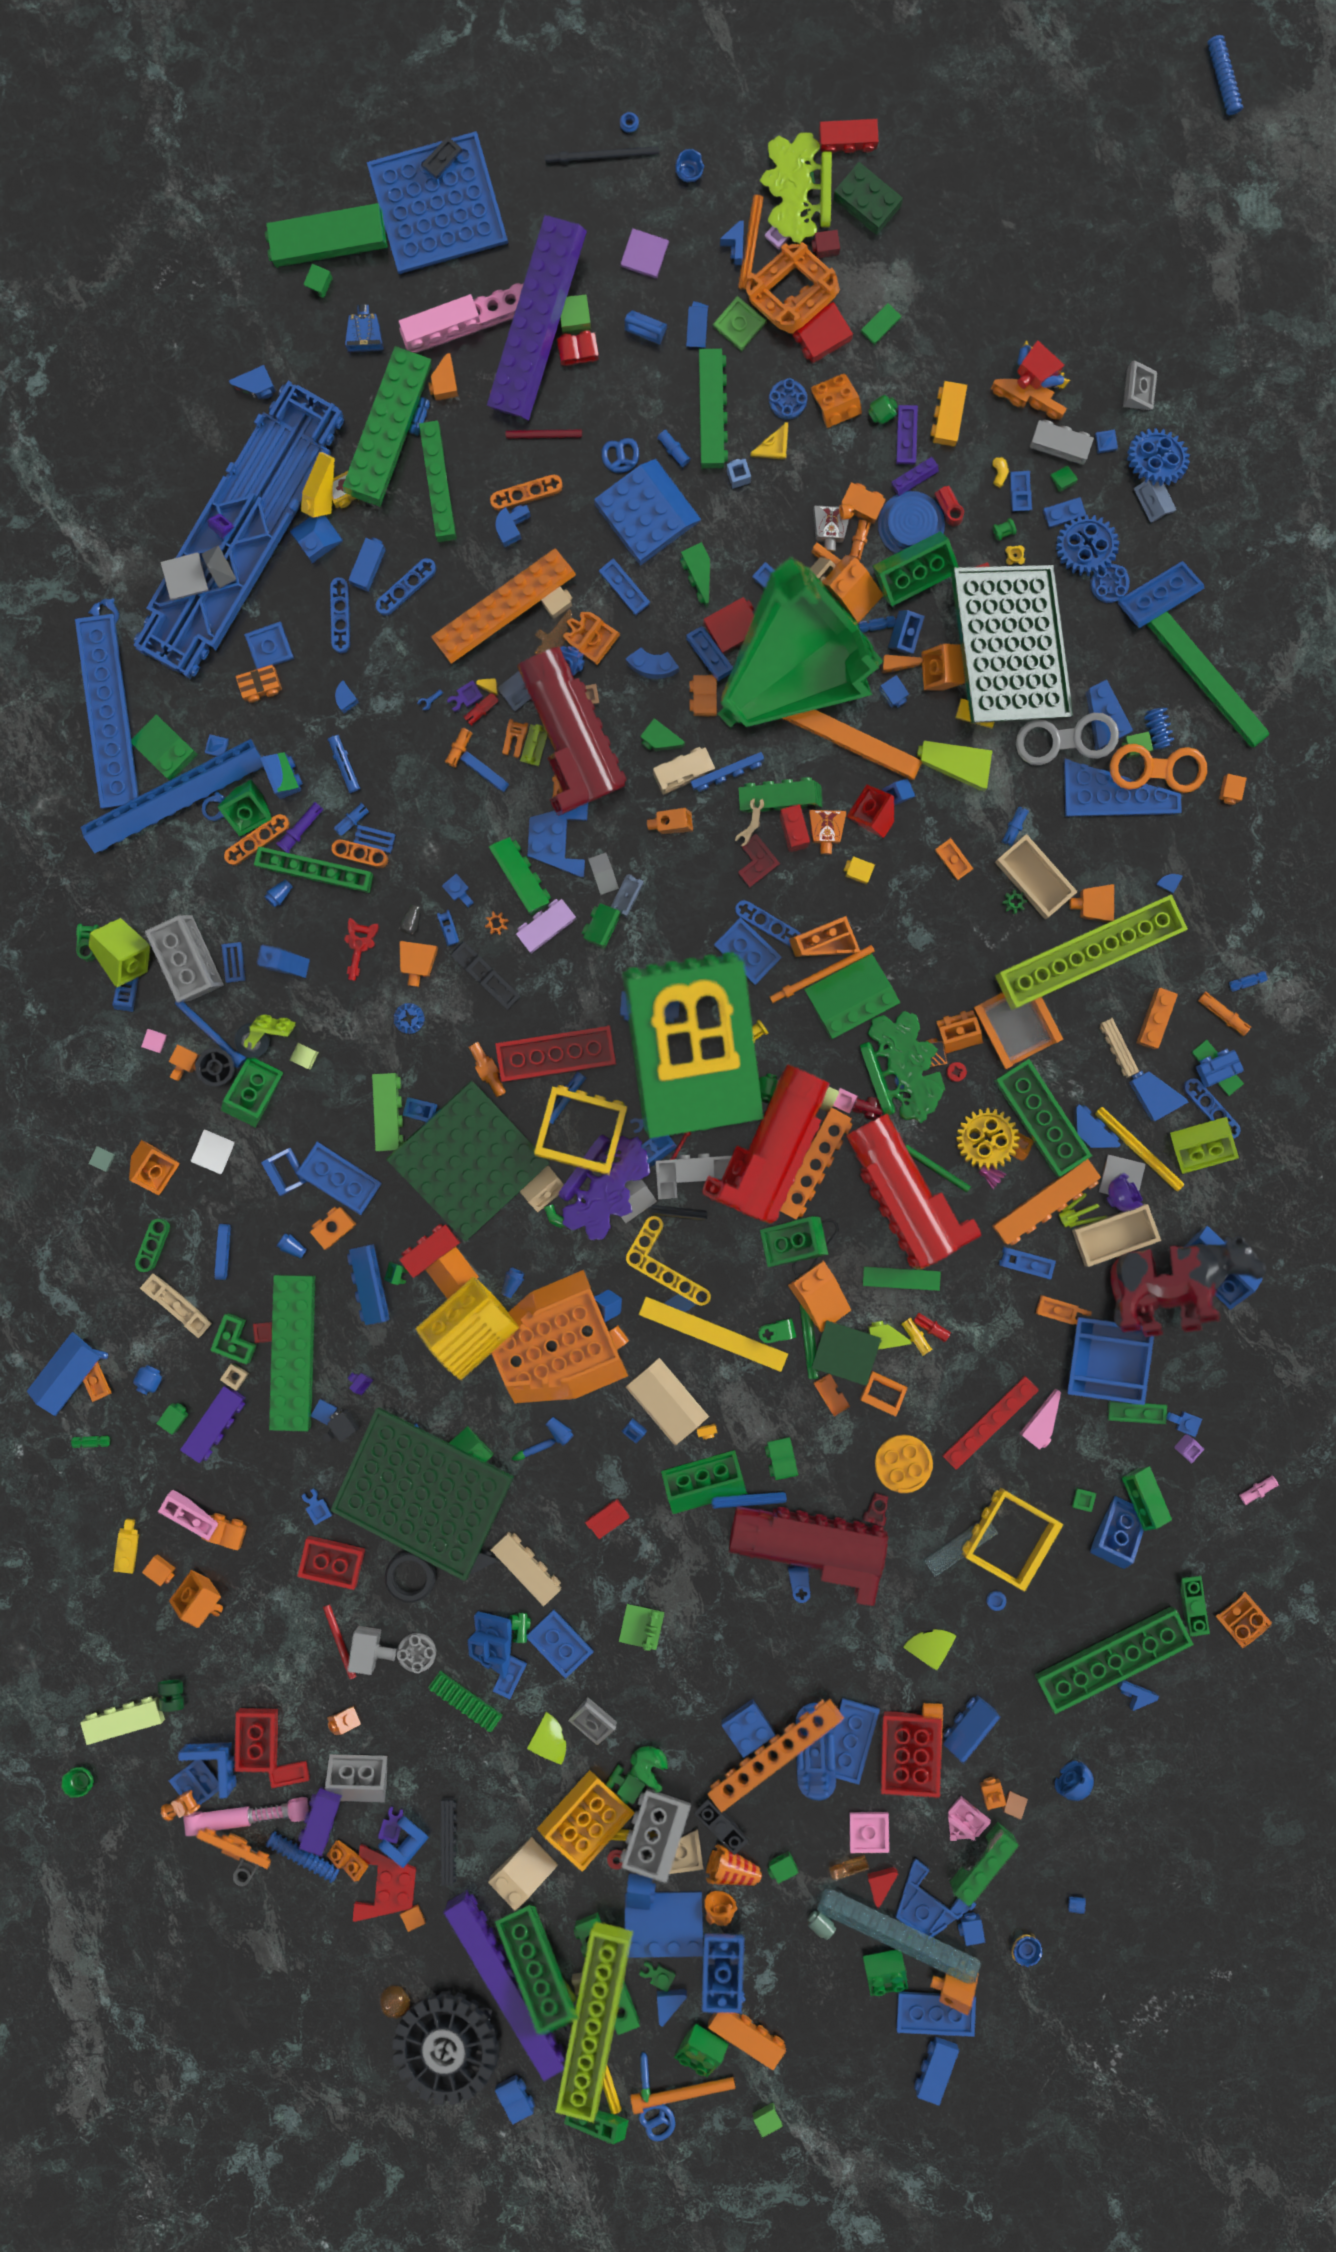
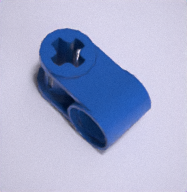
[788,1565,810,1603]

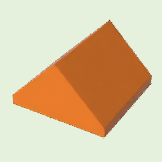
[426,1247,479,1299]

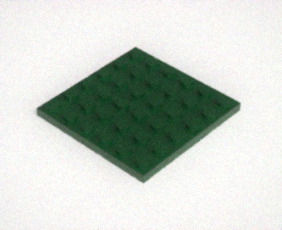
[386,1080,550,1242]

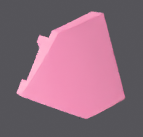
[948,1796,991,1841]

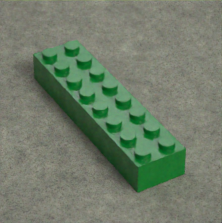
[343,346,432,507]
[269,1275,315,1431]
[1035,1606,1194,1714]

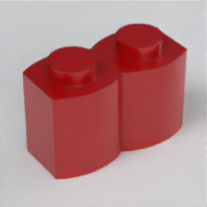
[557,331,599,366]

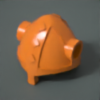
[705,1891,737,1926]

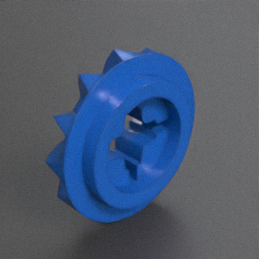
[394,1003,424,1034]

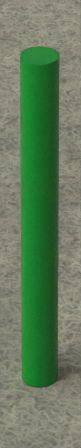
[906,1144,971,1193]

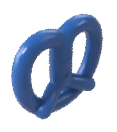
[601,438,639,473]
[638,2104,675,2141]

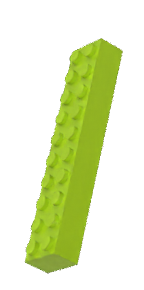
[995,895,1187,1011]
[556,1922,633,2122]

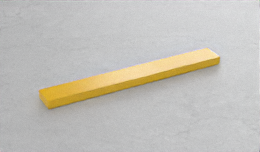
[639,1297,788,1372]

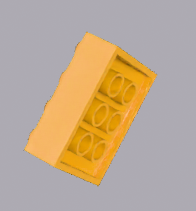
[537,1770,635,1872]

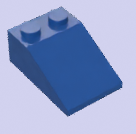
[1090,1496,1144,1569]

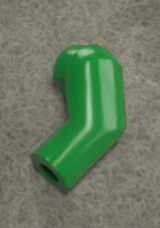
[544,1204,565,1228]

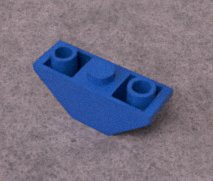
[1074,1104,1121,1148]

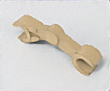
[736,799,764,846]

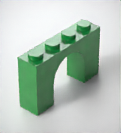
[950,1822,1019,1907]

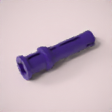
[275,802,324,853]

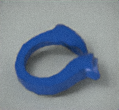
[88,598,119,623]
[202,791,225,821]

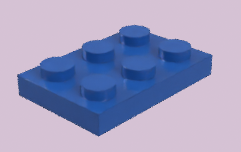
[714,917,782,985]
[527,1609,594,1679]

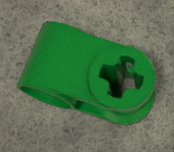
[76,924,99,962]
[758,1318,796,1343]

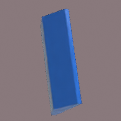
[27,1332,101,1416]

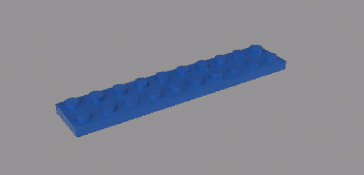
[75,614,139,809]

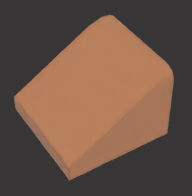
[1002,1791,1028,1819]

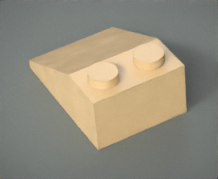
[488,1837,558,1910]

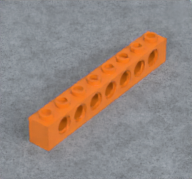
[708,1699,844,1813]

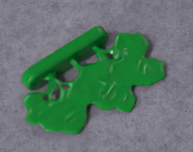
[860,1011,943,1123]

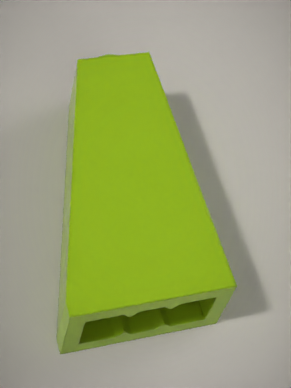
[917,741,992,791]

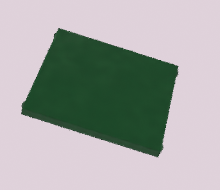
[812,1320,882,1386]

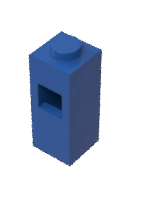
[349,538,386,591]

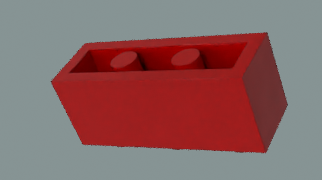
[819,119,878,154]
[399,1224,461,1278]

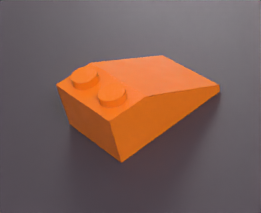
[822,555,883,623]
[788,1261,851,1332]

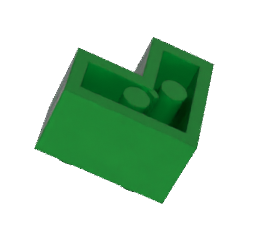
[210,1313,257,1364]

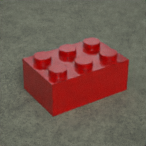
[297,1536,365,1590]
[235,1708,278,1772]

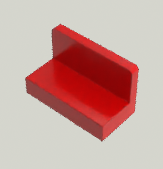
[585,1498,629,1539]

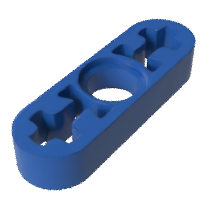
[460,751,509,792]
[215,1224,230,1280]

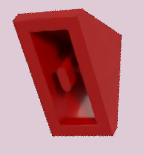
[867,1867,898,1907]

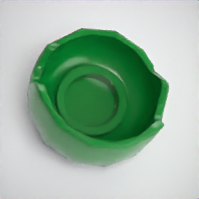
[61,1767,94,1797]

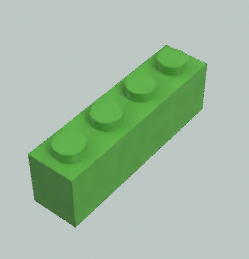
[372,1073,404,1151]

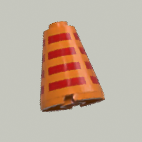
[706,1844,762,1886]

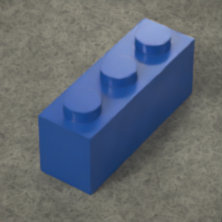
[914,2036,959,2105]

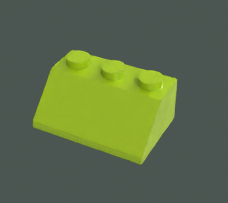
[1170,1117,1239,1174]

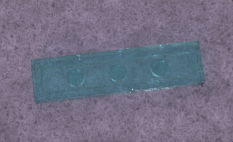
[924,1521,998,1577]

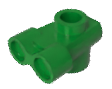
[509,1613,530,1643]

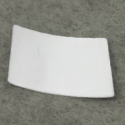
[191,1130,234,1174]

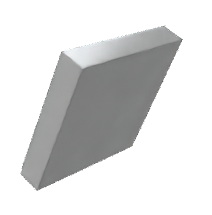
[161,553,209,601]
[1098,1155,1146,1194]

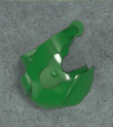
[630,1746,668,1793]

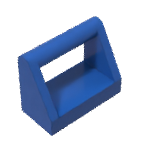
[624,310,667,344]
[261,1148,307,1196]

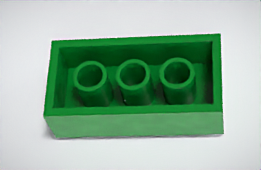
[872,531,959,606]

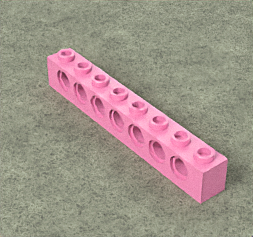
[399,283,523,353]

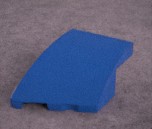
[468,1611,511,1680]

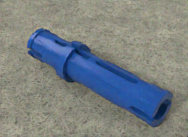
[327,735,360,793]
[543,1071,587,1124]

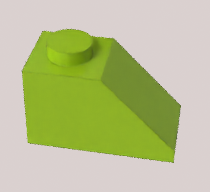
[868,1321,911,1350]

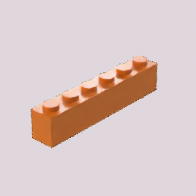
[992,1159,1101,1245]

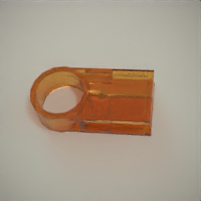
[829,1855,869,1880]

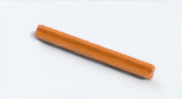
[738,195,763,290]

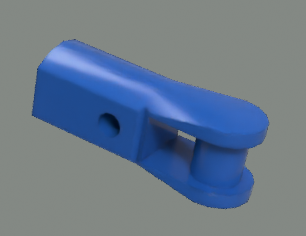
[437,910,459,946]

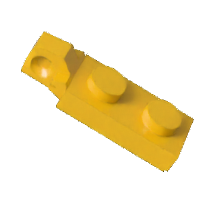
[114,1518,139,1574]

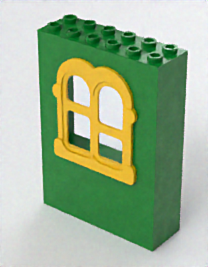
[622,952,763,1138]

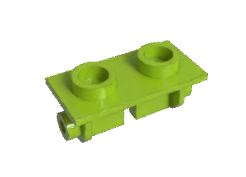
[520,724,547,766]

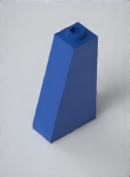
[258,945,310,978]

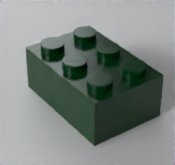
[833,162,903,235]

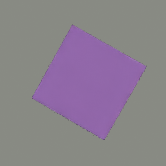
[621,229,669,279]

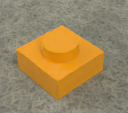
[697,1424,717,1439]

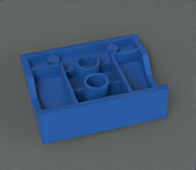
[625,1891,703,1958]

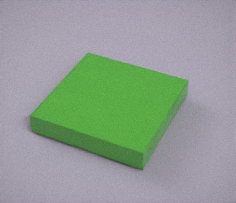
[713,296,766,351]

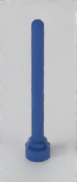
[175,1001,247,1068]

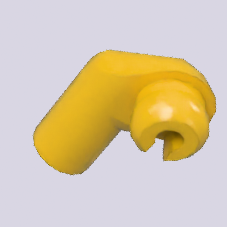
[992,457,1009,487]

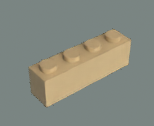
[491,1532,561,1606]

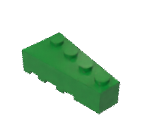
[739,777,823,813]

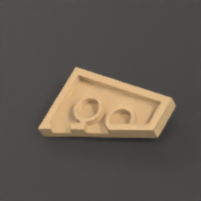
[645,1829,703,1874]

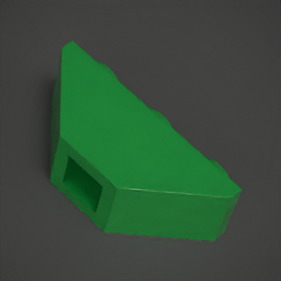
[1180,1576,1210,1637]

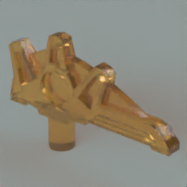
[534,609,572,655]

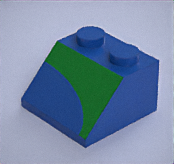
[260,752,303,799]

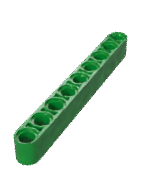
[1147,612,1269,748]

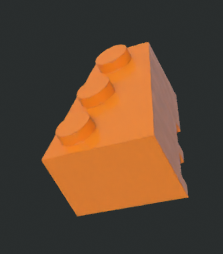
[789,916,860,957]

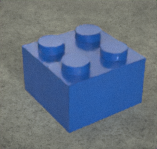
[721,1699,775,1758]

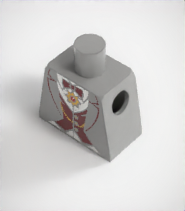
[813,506,849,552]

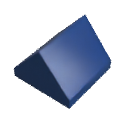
[622,1418,647,1443]

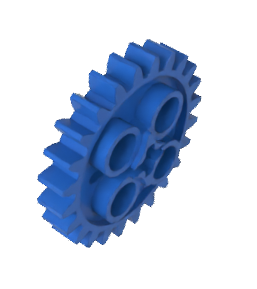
[1127,428,1190,486]
[1056,515,1119,576]

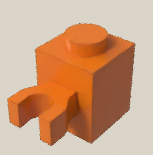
[169,1044,200,1081]
[980,1777,1006,1810]

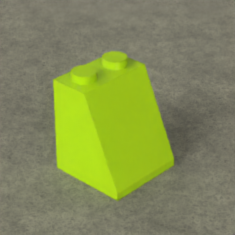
[89,918,150,987]

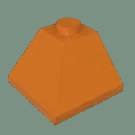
[129,1140,180,1195]

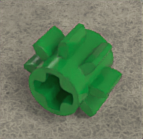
[1002,890,1027,914]

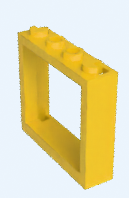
[534,1085,627,1175]
[962,1487,1063,1591]

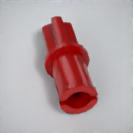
[463,693,499,726]
[914,1313,951,1342]

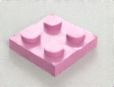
[850,1812,889,1853]

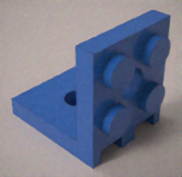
[179,1742,236,1798]

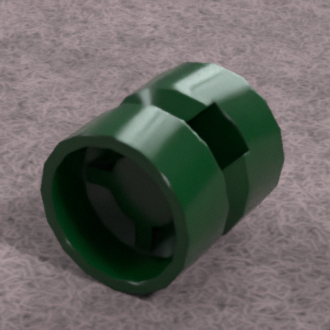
[158,1679,184,1712]

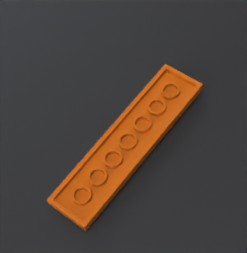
[431,549,576,664]

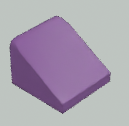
[1174,1434,1204,1463]

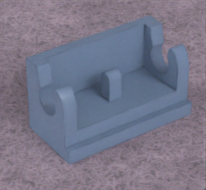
[611,874,644,917]

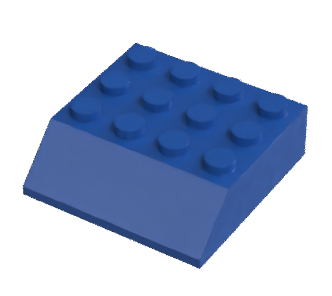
[594,459,701,566]
[1067,1317,1154,1405]

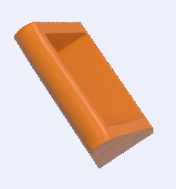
[859,1371,907,1416]

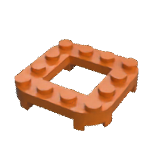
[746,242,840,333]

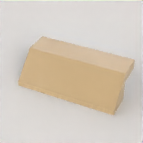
[626,1358,709,1445]

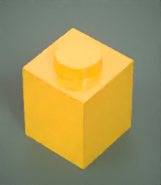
[844,856,875,885]

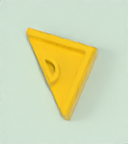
[751,422,788,459]

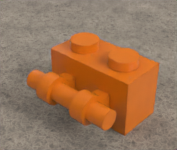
[936,1010,983,1053]

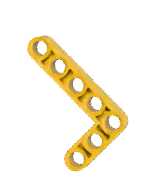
[626,1216,711,1306]

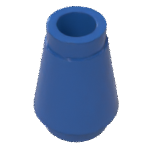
[264,879,293,907]
[277,1233,307,1259]
[501,1268,524,1298]
[546,1417,574,1446]

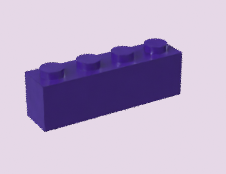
[180,1385,246,1463]

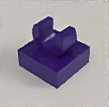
[348,1372,374,1395]

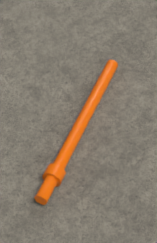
[769,945,875,1003]

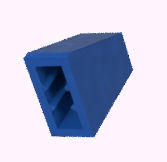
[1129,1071,1188,1122]

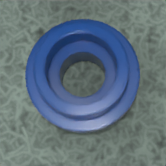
[620,112,639,132]

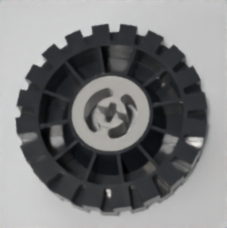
[392,1991,501,2105]

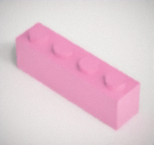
[399,294,480,348]

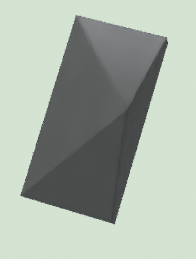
[202,545,237,588]

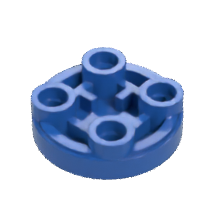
[769,378,807,419]
[1090,564,1130,603]

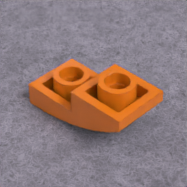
[326,1840,368,1881]

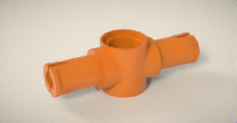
[469,1042,506,1097]

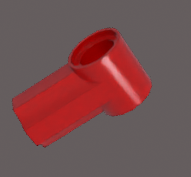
[934,486,964,526]

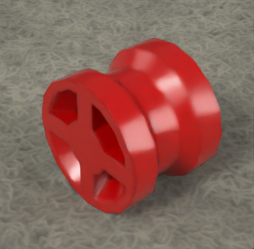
[946,1062,967,1082]

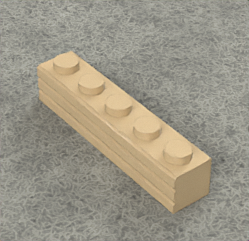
[1100,1018,1139,1077]

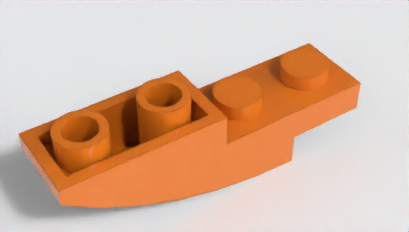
[991,379,1067,420]

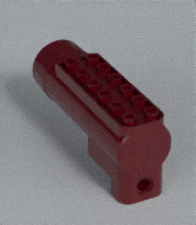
[517,646,627,816]
[728,1506,888,1605]

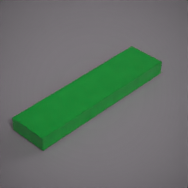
[862,1267,941,1291]

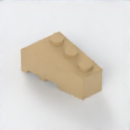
[653,747,715,795]

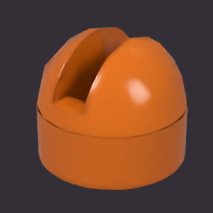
[839,504,854,520]

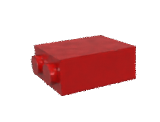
[792,301,853,363]
[703,597,754,655]
[779,804,810,853]

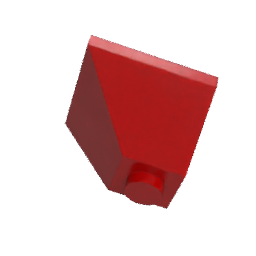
[846,785,894,838]

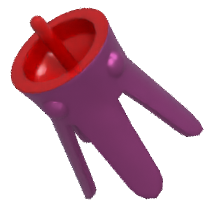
[979,1165,1007,1190]

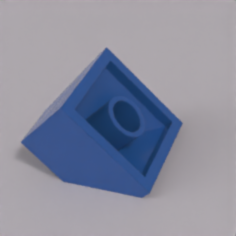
[290,515,343,563]

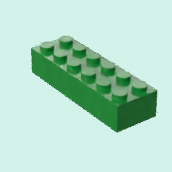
[994,1059,1092,1177]
[495,1905,579,2035]

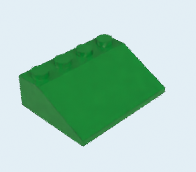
[804,954,900,1040]

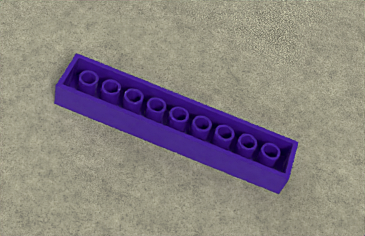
[487,215,587,420]
[444,1890,567,2081]

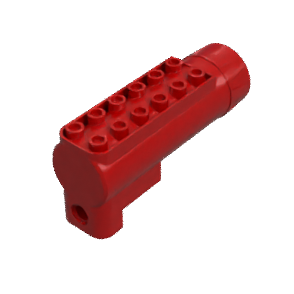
[703,1064,830,1224]
[846,1113,981,1270]

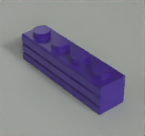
[891,457,939,497]

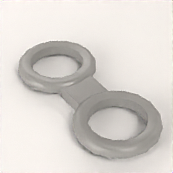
[1016,712,1119,765]

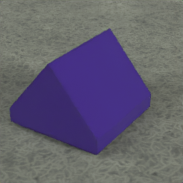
[208,514,234,539]

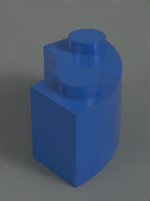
[626,648,679,679]

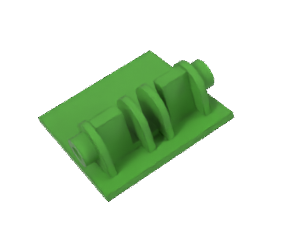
[619,1604,665,1651]

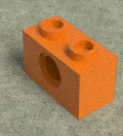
[310,1207,356,1250]

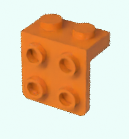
[811,374,862,428]

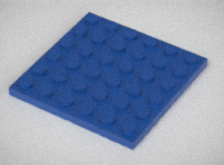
[367,131,508,274]

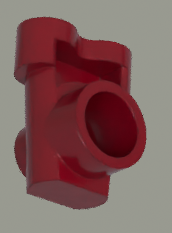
[851,1097,883,1120]
[862,1493,888,1526]

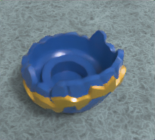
[1012,1935,1042,1967]

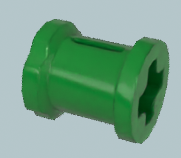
[992,518,1017,541]

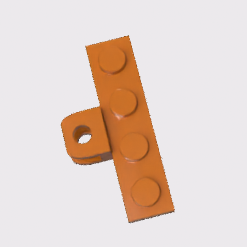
[196,1827,271,1869]

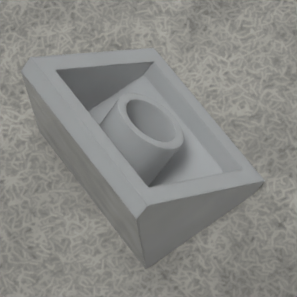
[1123,361,1157,410]
[621,1179,657,1223]
[568,1697,617,1745]

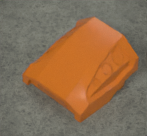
[1216,1592,1272,1649]

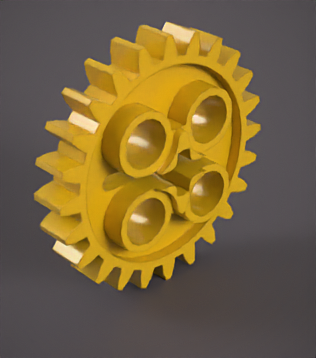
[957,1108,1020,1170]

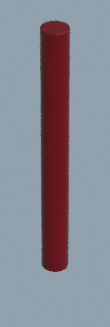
[506,429,582,438]

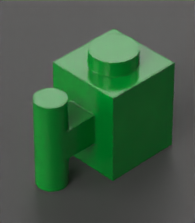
[606,1765,646,1804]

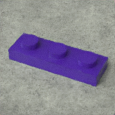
[896,405,918,465]

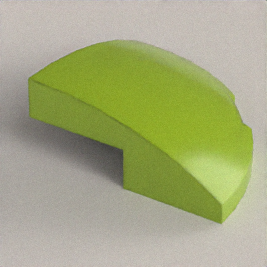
[903,1629,956,1670]
[527,1712,566,1765]

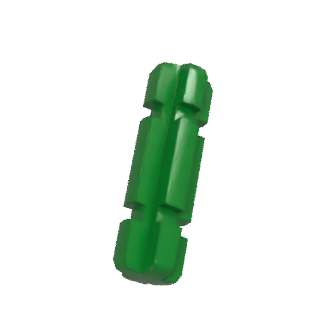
[71,1436,110,1448]

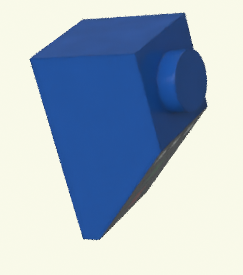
[229,365,276,399]

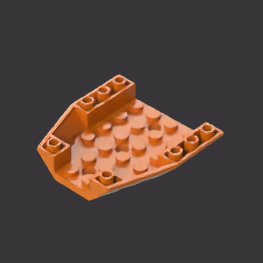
[492,1270,628,1403]

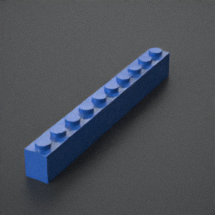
[81,739,263,853]

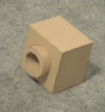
[220,1363,249,1390]

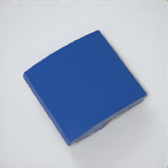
[169,1760,219,1805]

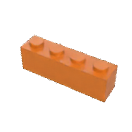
[708,2012,786,2070]

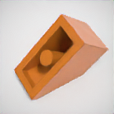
[429,353,458,400]

